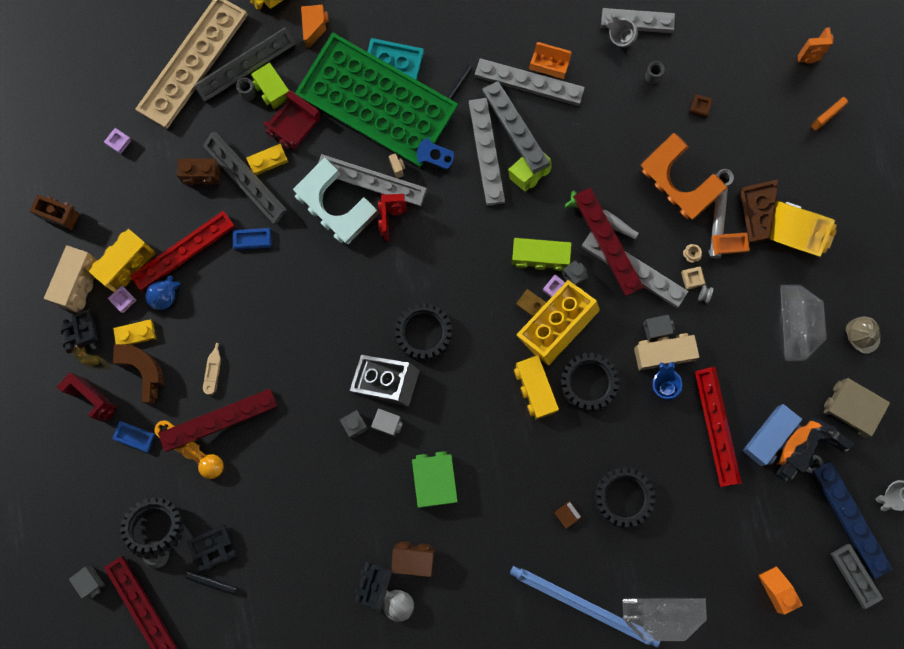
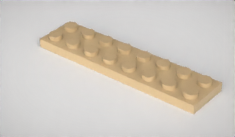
[135,0,248,129]

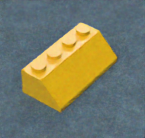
[517,280,600,366]

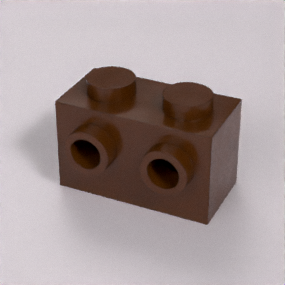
[177,159,221,185]
[30,194,80,231]
[391,541,435,577]

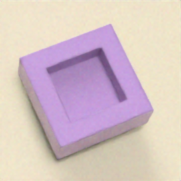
[104,128,131,154]
[542,275,565,297]
[108,286,136,313]

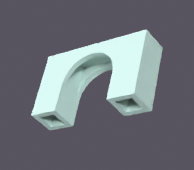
[293,157,379,244]

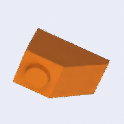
[301,5,329,48]
[758,567,803,615]

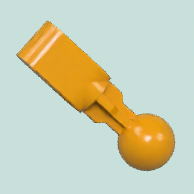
[155,421,224,479]

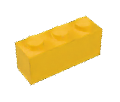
[514,355,559,420]

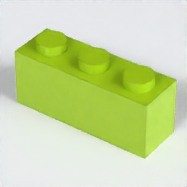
[512,238,571,271]

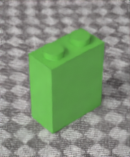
[412,451,458,508]

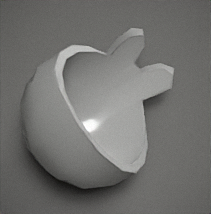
[604,13,638,48]
[875,480,904,511]
[382,590,414,622]

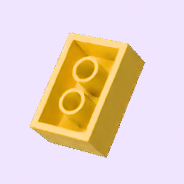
[88,229,156,292]

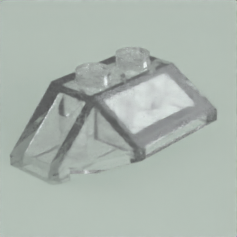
[780,285,827,361]
[622,597,707,641]

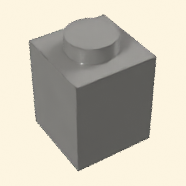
[371,409,403,437]

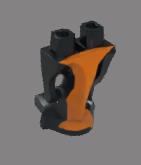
[775,418,854,482]

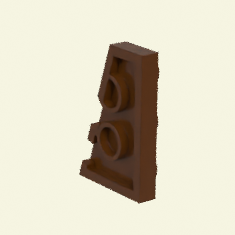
[740,179,779,243]

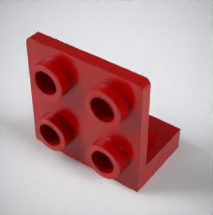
[378,194,407,242]

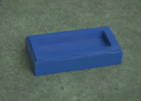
[233,228,272,250]
[112,421,157,453]

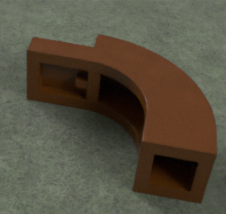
[113,344,164,404]

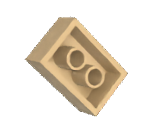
[44,245,97,313]

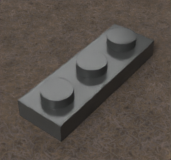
[830,544,883,609]

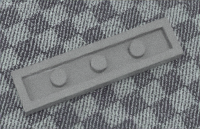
[601,8,675,33]

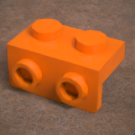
[797,27,834,63]
[529,42,572,79]

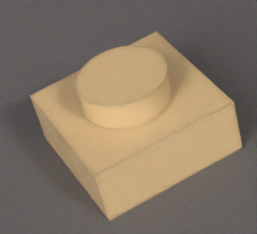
[389,153,405,179]

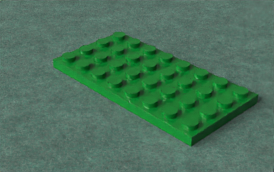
[295,33,458,168]

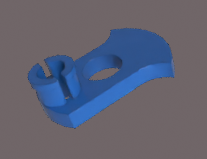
[417,137,454,169]

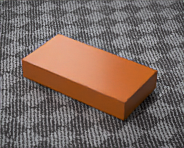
[811,97,848,131]
[712,233,750,255]

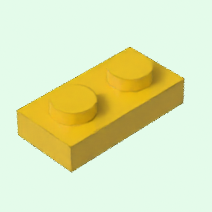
[247,144,288,175]
[113,319,156,345]

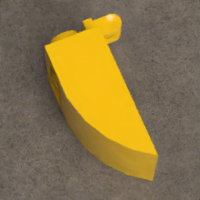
[770,201,837,257]

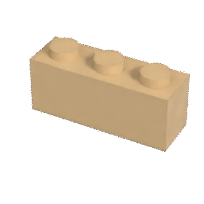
[634,333,700,371]

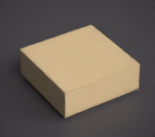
[681,267,706,290]

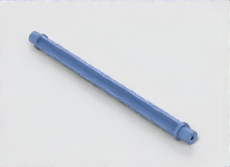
[509,566,661,648]

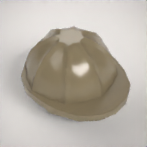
[845,316,881,354]

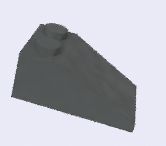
[350,355,420,407]

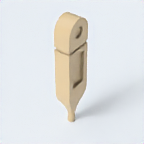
[203,343,221,395]

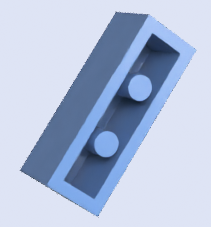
[743,404,802,466]

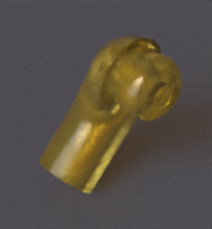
[73,345,100,365]

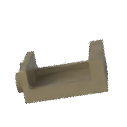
[823,378,890,438]

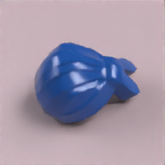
[145,275,180,311]
[653,362,682,400]

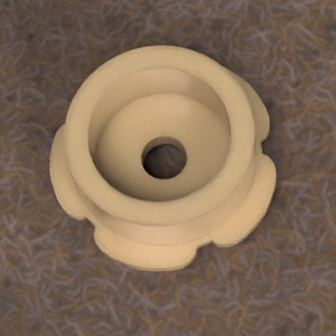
[683,244,702,263]

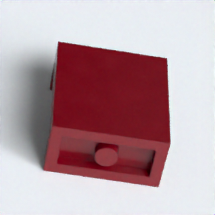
[263,90,321,151]
[57,372,117,422]

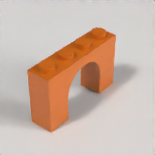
[641,133,729,219]

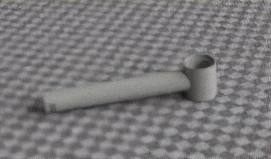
[708,169,734,258]

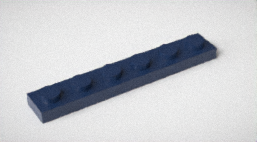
[812,461,893,579]

